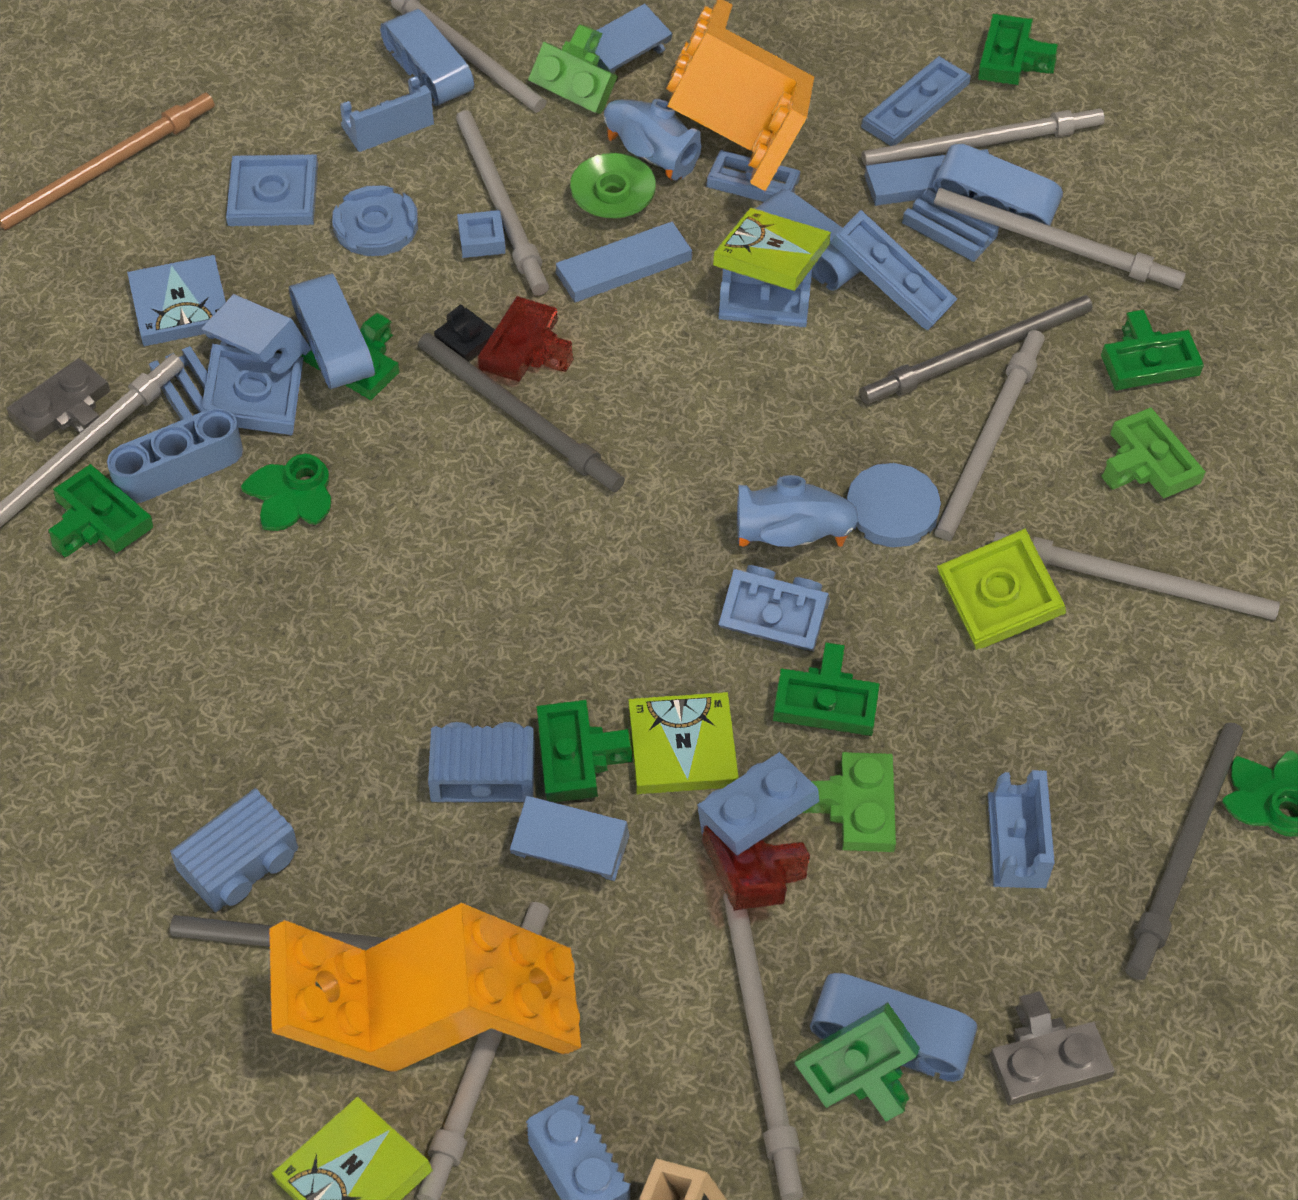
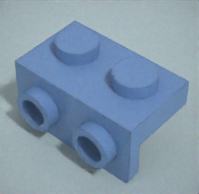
[697,752,819,855]

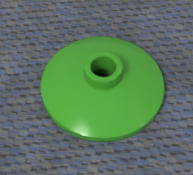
[571,153,656,218]

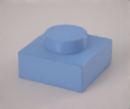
[457,210,506,258]

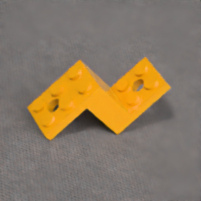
[666,0,814,191]
[269,903,581,1072]

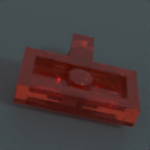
[477,296,574,382]
[702,826,810,911]

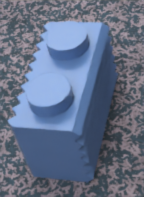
[428,722,535,802]
[170,788,298,912]
[526,1095,630,1200]

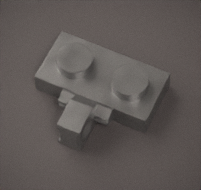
[6,358,111,442]
[989,991,1115,1106]

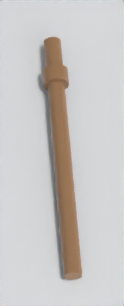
[0,92,215,231]

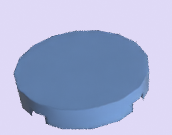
[333,185,418,256]
[847,463,941,548]

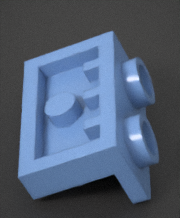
[718,565,830,652]

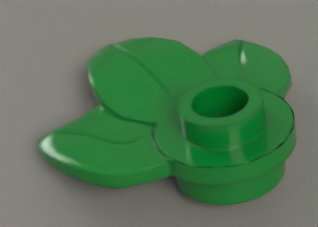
[241,454,332,531]
[1222,750,1298,837]

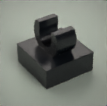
[434,304,498,362]

